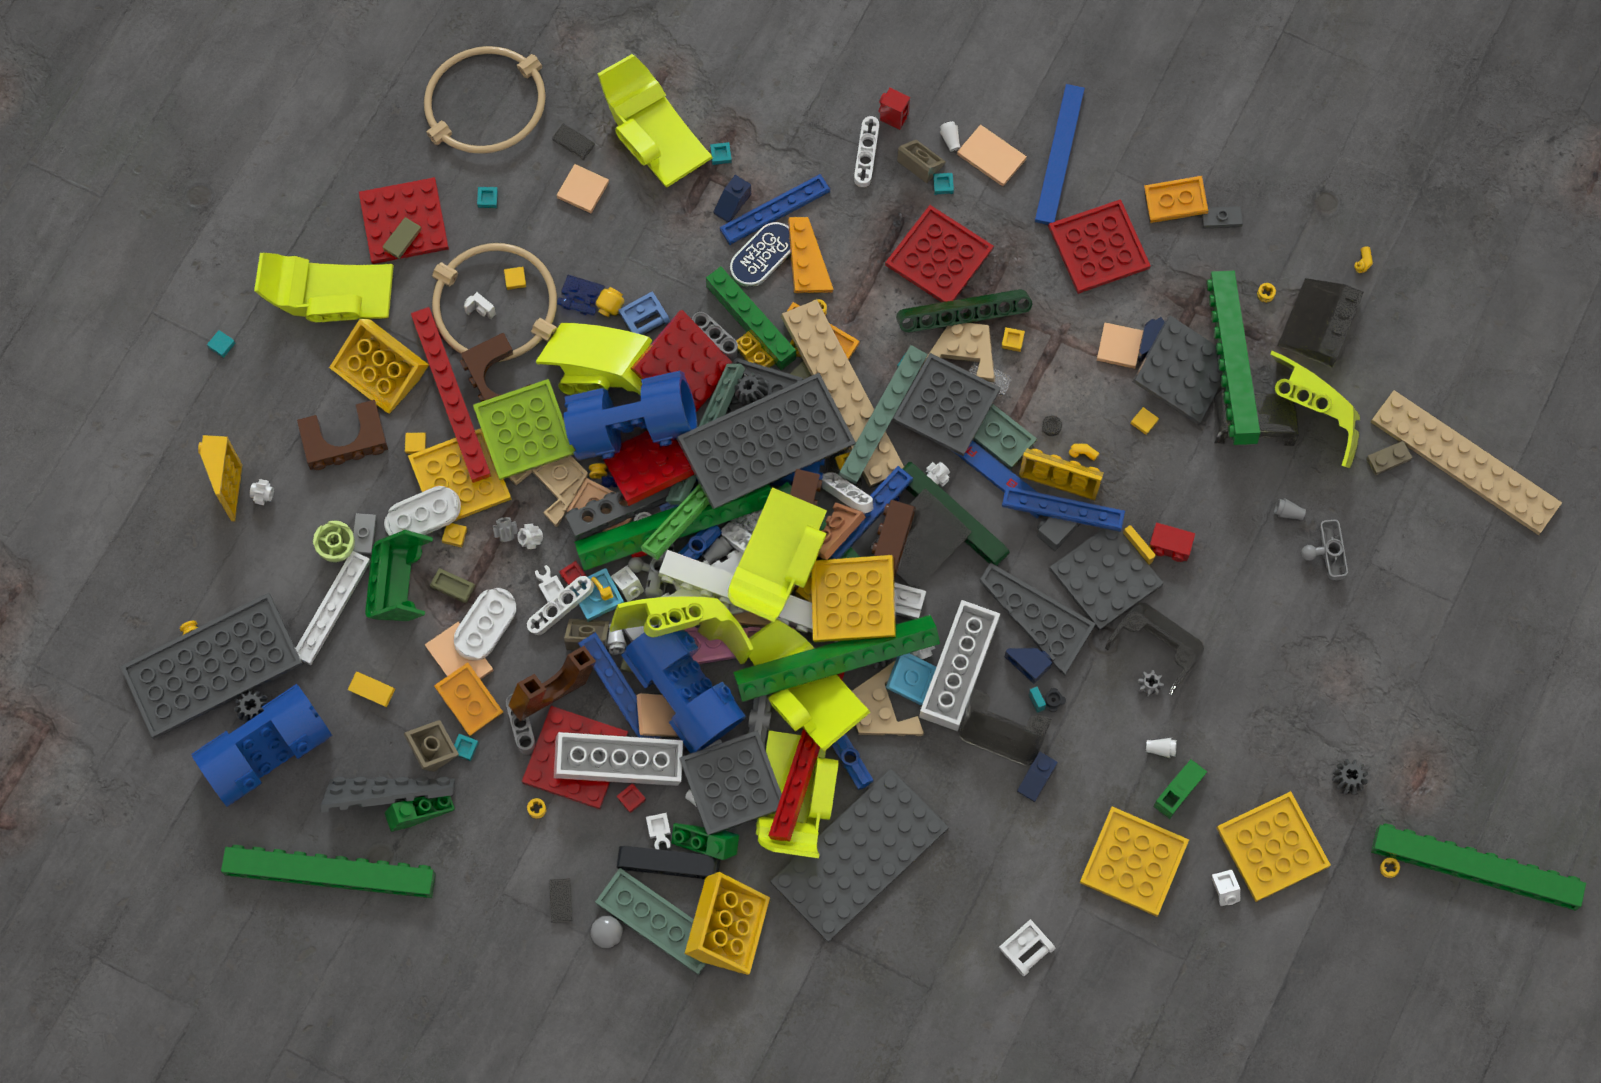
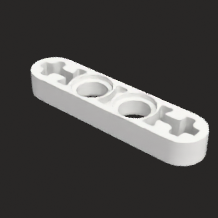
[854,116,879,188]
[822,472,873,513]
[527,576,594,635]

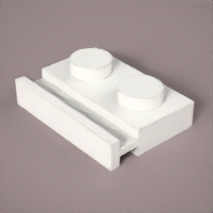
[894,583,926,619]

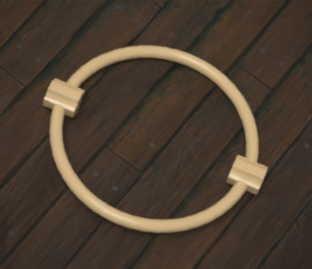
[424,46,546,153]
[432,243,557,362]

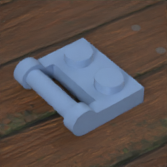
[619,291,670,335]

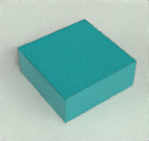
[710,142,732,165]
[933,173,954,195]
[477,187,498,208]
[207,330,236,358]
[1028,687,1046,713]
[454,734,479,761]

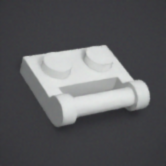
[999,919,1056,976]

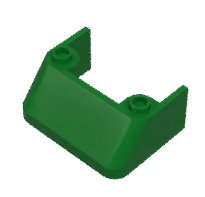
[365,530,433,621]

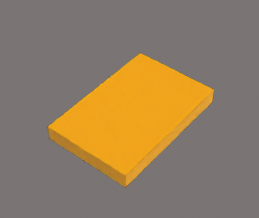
[1144,176,1208,223]
[434,662,503,736]

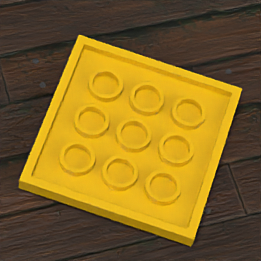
[408,428,512,522]
[811,555,896,642]
[1216,791,1331,902]
[1080,807,1189,917]

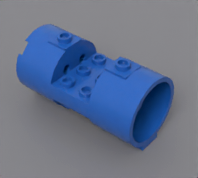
[564,371,698,460]
[621,617,746,753]
[191,684,333,807]

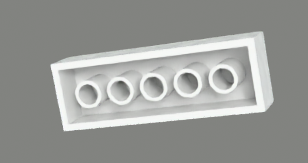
[919,600,1000,731]
[554,732,683,786]

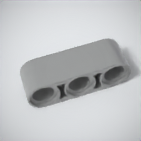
[692,312,738,361]
[506,694,536,755]

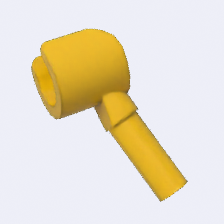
[591,576,613,600]

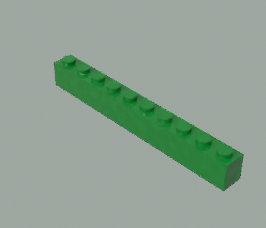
[1206,271,1260,445]
[574,485,771,571]
[733,615,940,702]
[1371,824,1586,911]
[221,845,436,898]

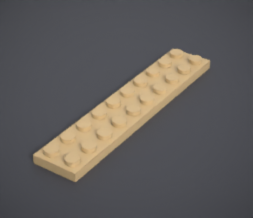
[781,300,904,488]
[1371,390,1562,535]

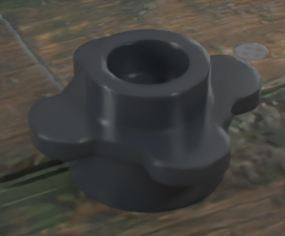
[1042,688,1066,712]

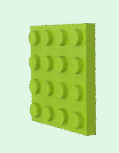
[473,379,575,480]

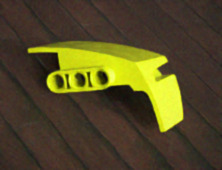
[597,54,713,188]
[254,253,394,322]
[536,323,652,396]
[1270,351,1360,468]
[728,487,827,622]
[609,596,753,664]
[748,619,871,751]
[755,731,838,858]

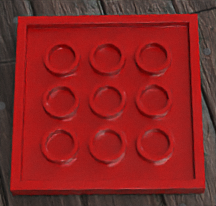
[359,177,449,264]
[1048,199,1151,294]
[885,205,994,302]
[630,310,733,412]
[603,431,695,506]
[522,706,629,810]

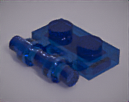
[557,275,605,316]

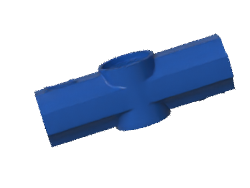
[678,525,722,560]
[831,734,874,790]

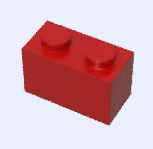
[878,88,910,130]
[1149,522,1195,562]

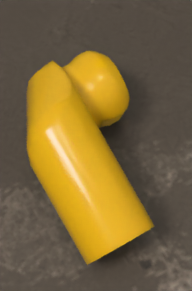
[1354,246,1373,273]
[1069,444,1100,461]

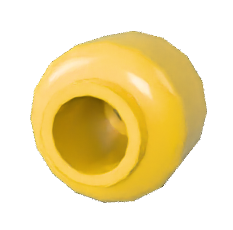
[595,287,624,317]

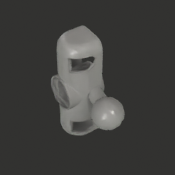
[1301,519,1348,581]
[628,544,675,598]

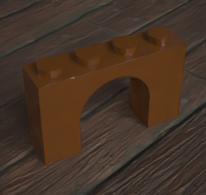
[460,332,531,402]
[297,400,388,470]
[508,646,596,721]

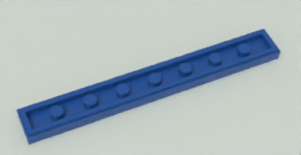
[1035,84,1085,225]

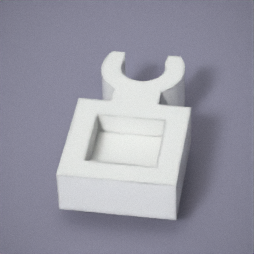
[535,565,564,602]
[646,813,671,850]

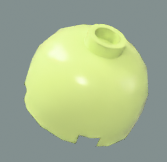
[313,521,355,562]

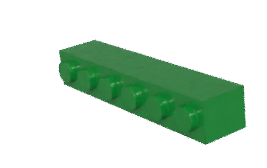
[706,266,796,370]

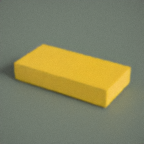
[1123,525,1155,565]

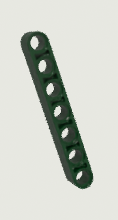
[896,289,1033,333]
[902,462,1010,566]

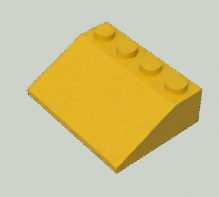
[329,319,429,414]
[198,435,243,521]
[1019,448,1104,501]
[684,872,770,975]

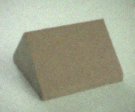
[897,140,946,183]
[564,619,610,650]
[404,720,459,772]

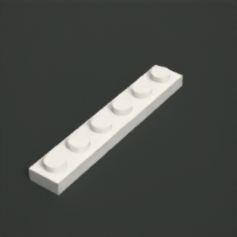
[296,551,371,665]

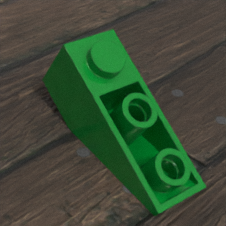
[1153,759,1207,819]
[384,796,455,832]
[671,823,739,860]

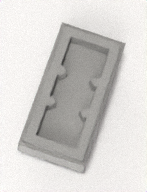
[353,513,377,555]

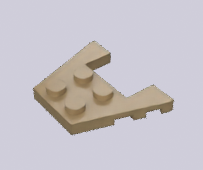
[919,323,995,382]
[508,456,588,527]
[852,661,924,736]

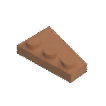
[818,502,866,560]

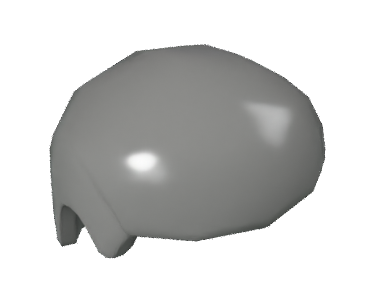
[590,916,623,948]

